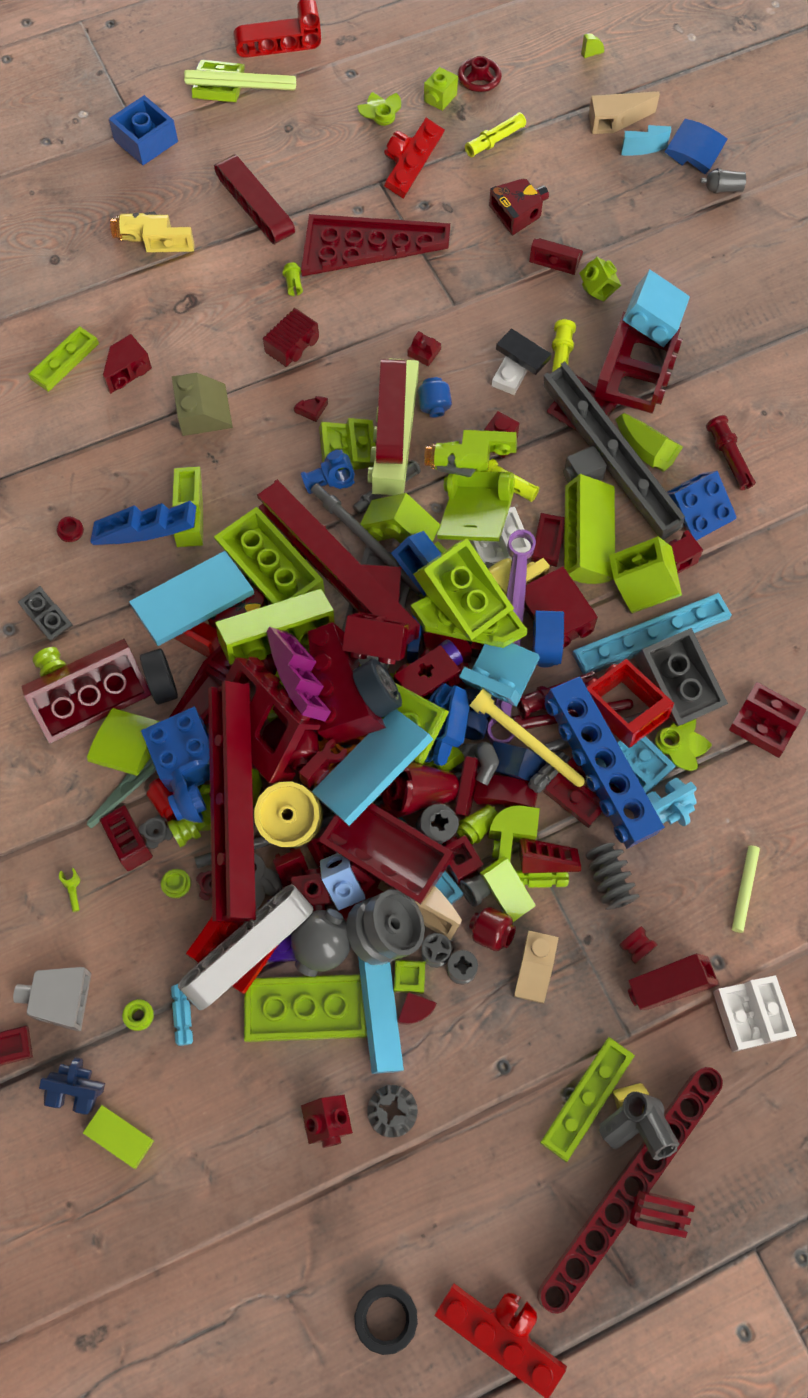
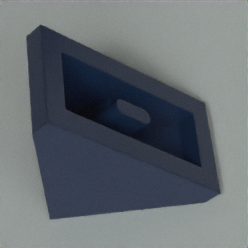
[492,741,547,782]

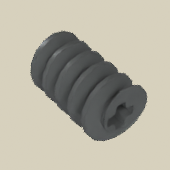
[416,804,459,844]
[585,843,640,910]

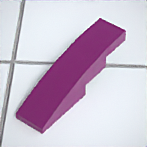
[267,627,331,721]

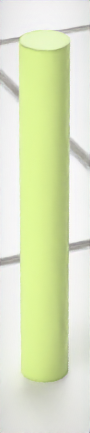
[731,845,760,933]

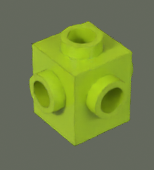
[579,257,622,302]

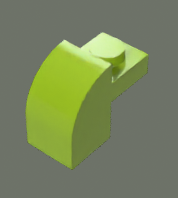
[488,806,540,861]

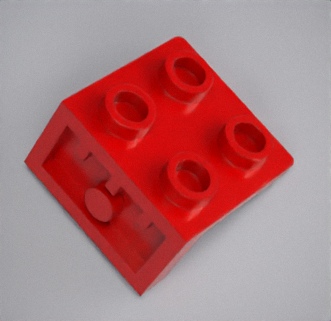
[186,917,278,994]

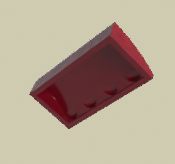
[318,803,454,905]

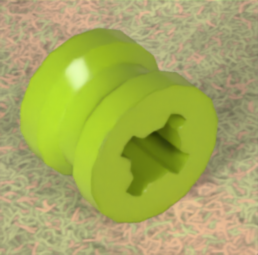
[32,647,66,677]
[167,819,202,848]

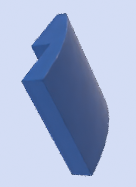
[664,119,728,174]

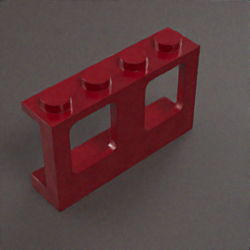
[594,311,683,414]
[224,657,321,783]

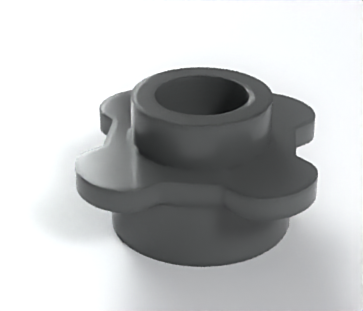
[139,815,173,849]

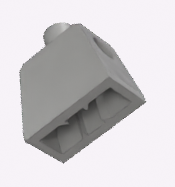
[13,967,92,1031]

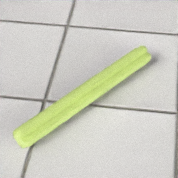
[184,70,296,90]

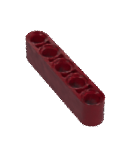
[214,154,295,244]
[376,359,407,464]

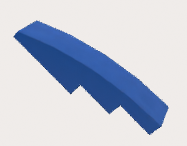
[90,501,196,545]

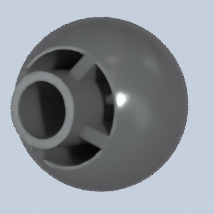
[291,909,351,977]

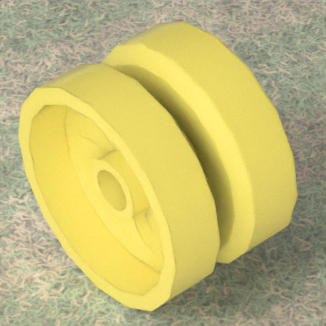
[254,781,323,848]

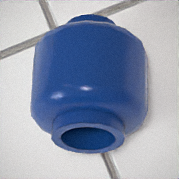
[417,377,452,418]

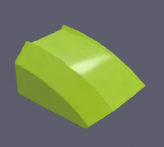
[615,413,683,472]

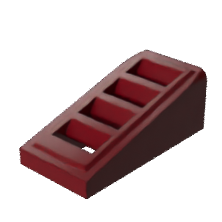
[99,805,153,871]
[519,839,582,873]

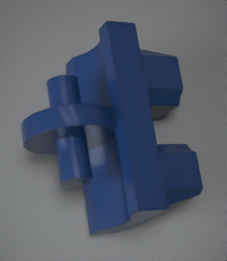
[39,1057,105,1115]

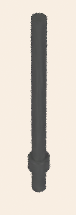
[311,483,422,595]

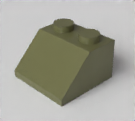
[172,373,233,436]

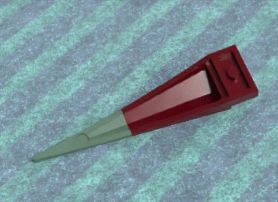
[87,645,250,828]

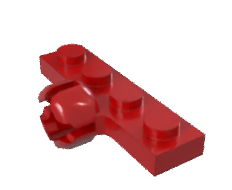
[384,117,445,199]
[434,1283,567,1398]

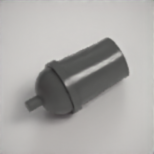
[700,168,746,194]

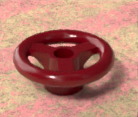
[458,56,502,92]

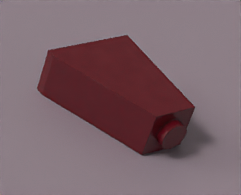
[628,953,720,1010]

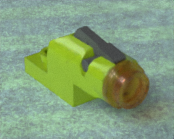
[424,430,517,477]

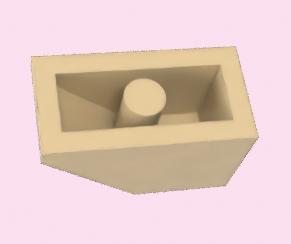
[514,931,559,1004]

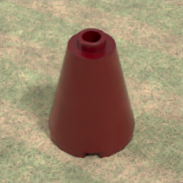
[380,762,460,818]

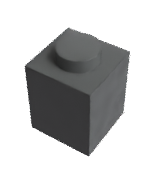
[563,446,607,483]

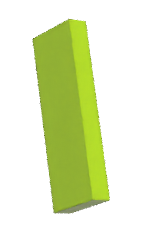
[28,326,99,392]

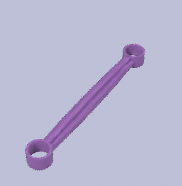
[486,529,536,744]

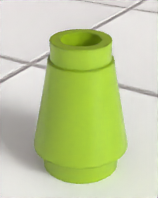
[457,805,498,845]

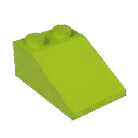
[413,538,514,641]

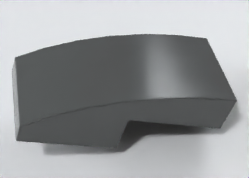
[18,586,73,642]

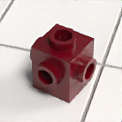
[291,869,334,911]
[301,1094,353,1148]

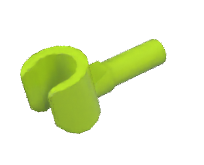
[59,868,80,912]

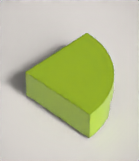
[581,34,604,58]

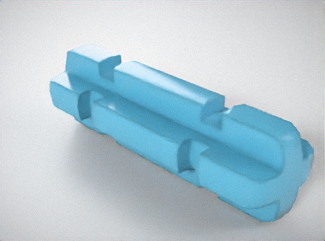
[171,984,193,1046]

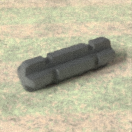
[528,751,570,793]

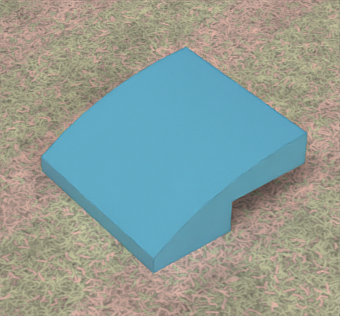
[596,736,676,794]

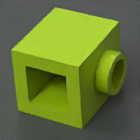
[424,67,458,111]

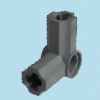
[599,1092,679,1160]

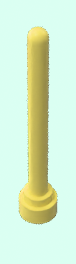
[469,688,585,787]

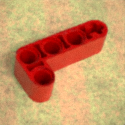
[233,0,321,58]

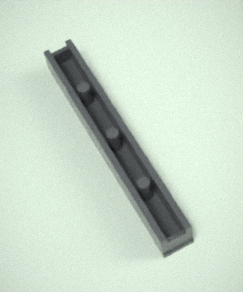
[543,361,685,540]

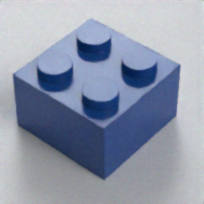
[109,95,178,165]

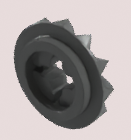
[367,1085,418,1138]

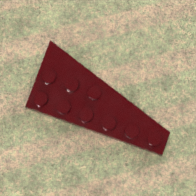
[301,214,451,277]

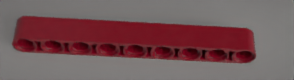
[537,1067,723,1314]

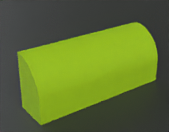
[564,474,615,584]

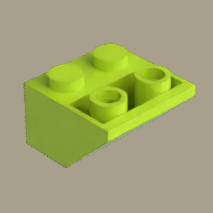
[609,536,682,613]

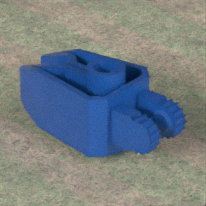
[424,683,469,766]

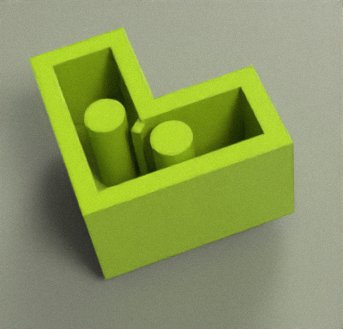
[360,493,440,544]

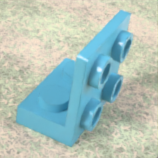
[459,643,540,707]

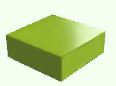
[394,960,426,994]

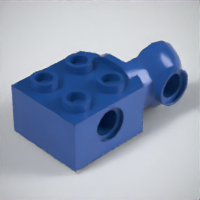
[141,706,210,823]

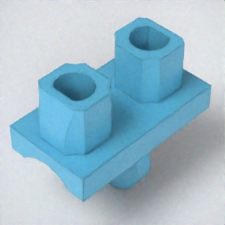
[647,778,697,826]

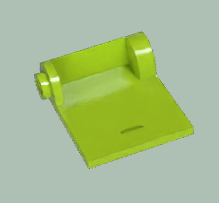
[437,471,515,542]

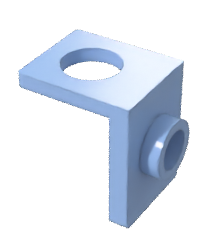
[320,853,365,910]

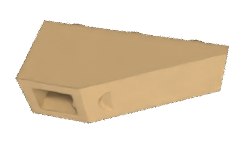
[589,92,660,134]

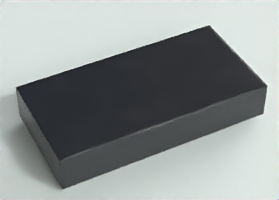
[496,328,551,375]

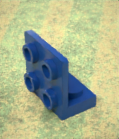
[667,471,737,541]

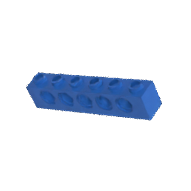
[545,676,665,849]

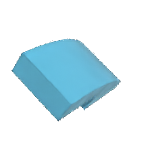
[621,125,671,156]

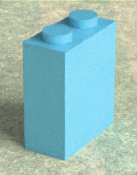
[623,270,690,347]

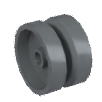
[346,889,425,965]

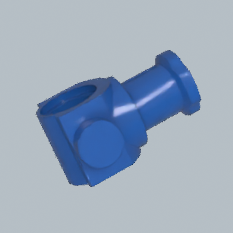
[301,449,355,494]

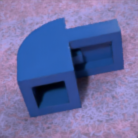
[531,611,564,668]

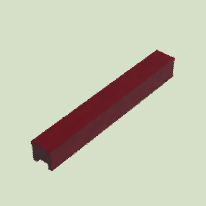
[257,479,420,645]
[208,681,256,924]

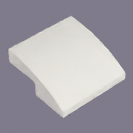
[469,507,531,564]
[713,975,797,1052]

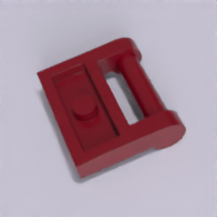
[544,757,620,828]

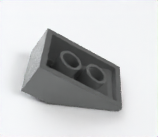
[634,628,728,727]

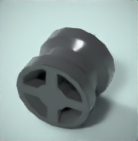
[421,933,452,968]
[447,950,478,985]

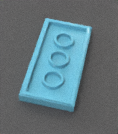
[129,551,254,646]
[312,709,433,826]

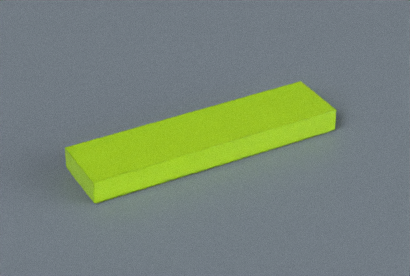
[540,1037,635,1162]

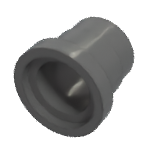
[460,874,492,907]

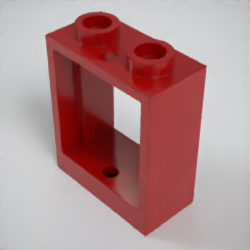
[586,659,674,748]

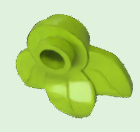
[357,92,402,126]
[655,719,712,771]

